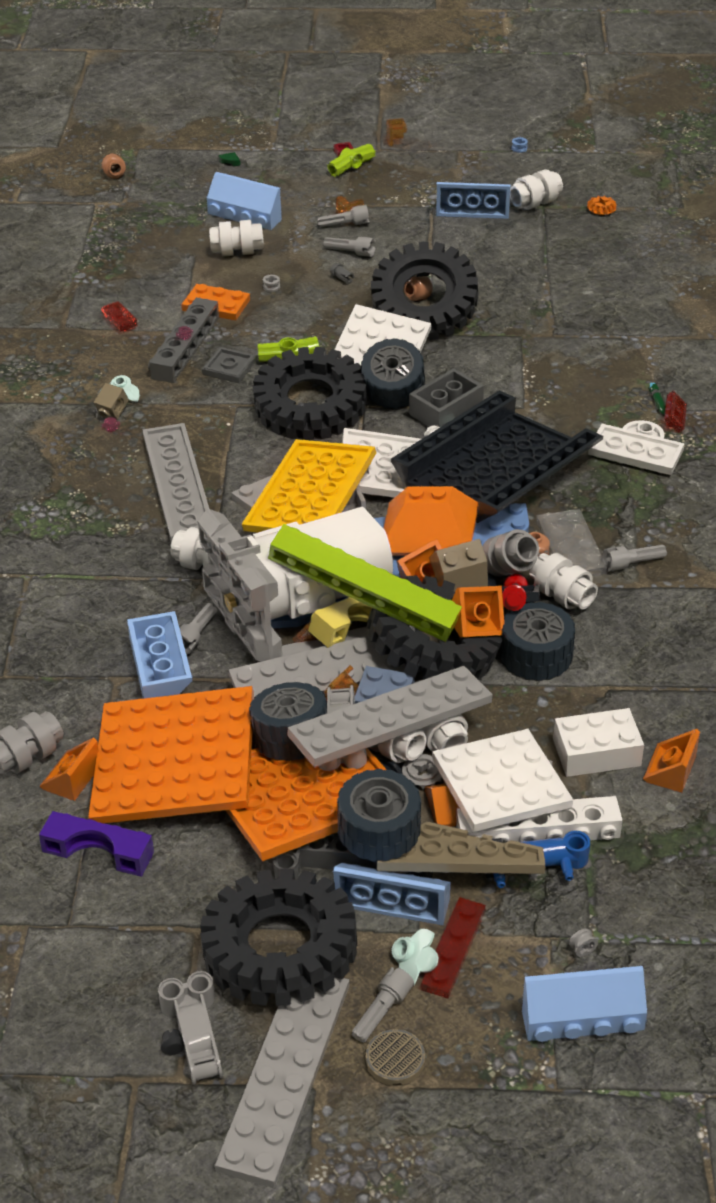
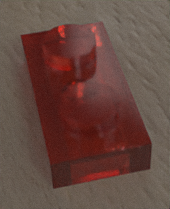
[101,301,138,332]
[664,390,687,433]

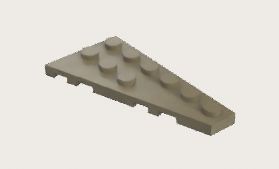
[377,822,545,874]

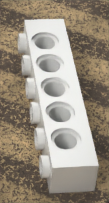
[456,796,622,843]

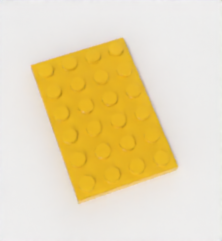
[242,439,376,533]

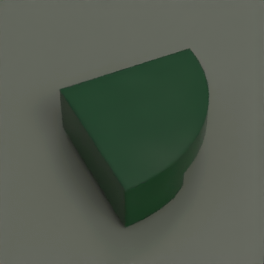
[218,152,240,166]

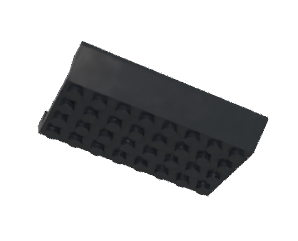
[391,390,604,523]

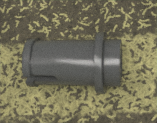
[330,263,354,284]

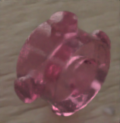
[176,326,193,340]
[101,417,120,432]

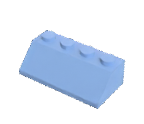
[207,172,282,230]
[436,182,510,219]
[127,611,192,699]
[333,863,450,925]
[522,966,647,1042]

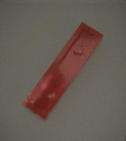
[421,897,486,999]

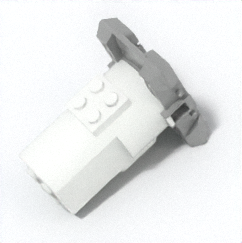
[198,507,393,662]

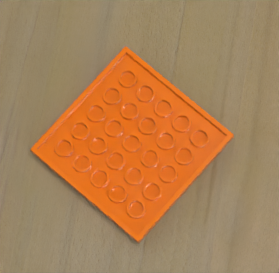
[88,686,254,823]
[226,748,386,861]

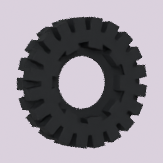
[371,241,478,341]
[253,347,367,440]
[367,576,502,680]
[200,869,358,1006]

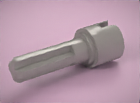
[318,205,370,227]
[323,237,376,257]
[602,545,667,571]
[180,603,217,654]
[352,967,414,1043]

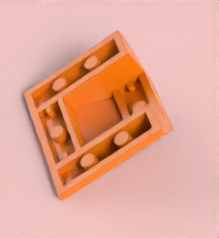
[383,486,479,556]

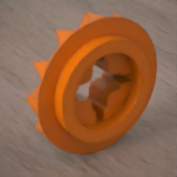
[587,196,616,215]

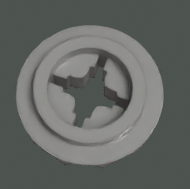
[402,754,442,789]

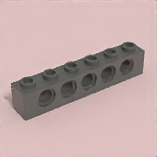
[148,297,219,383]

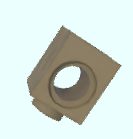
[94,383,129,420]

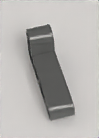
[273,833,377,880]

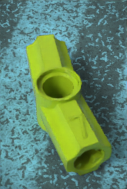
[327,144,375,177]
[258,337,319,362]

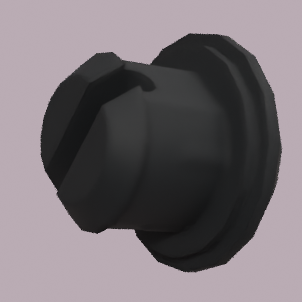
[160,1029,185,1055]

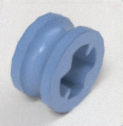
[512,137,528,153]

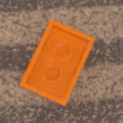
[182,284,250,321]

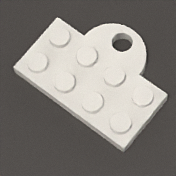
[588,420,684,475]

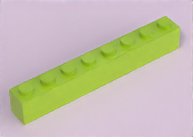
[268,524,462,642]

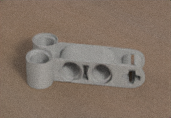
[318,685,367,771]
[158,971,223,1085]

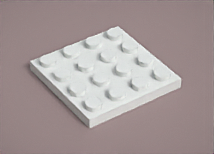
[335,304,431,365]
[342,428,421,498]
[432,729,573,832]

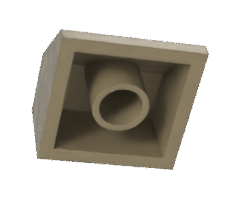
[429,539,488,592]

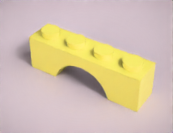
[308,597,372,647]

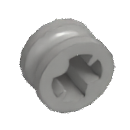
[263,274,280,292]
[569,928,598,957]

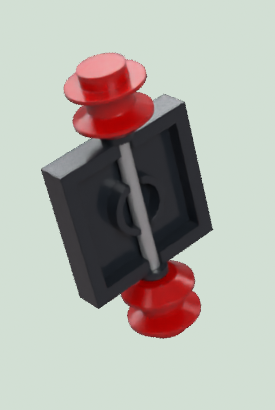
[502,574,540,611]

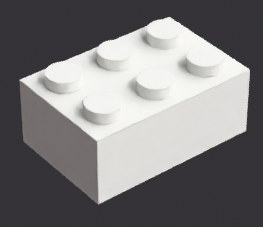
[553,708,644,777]

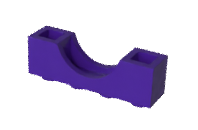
[39,811,154,877]

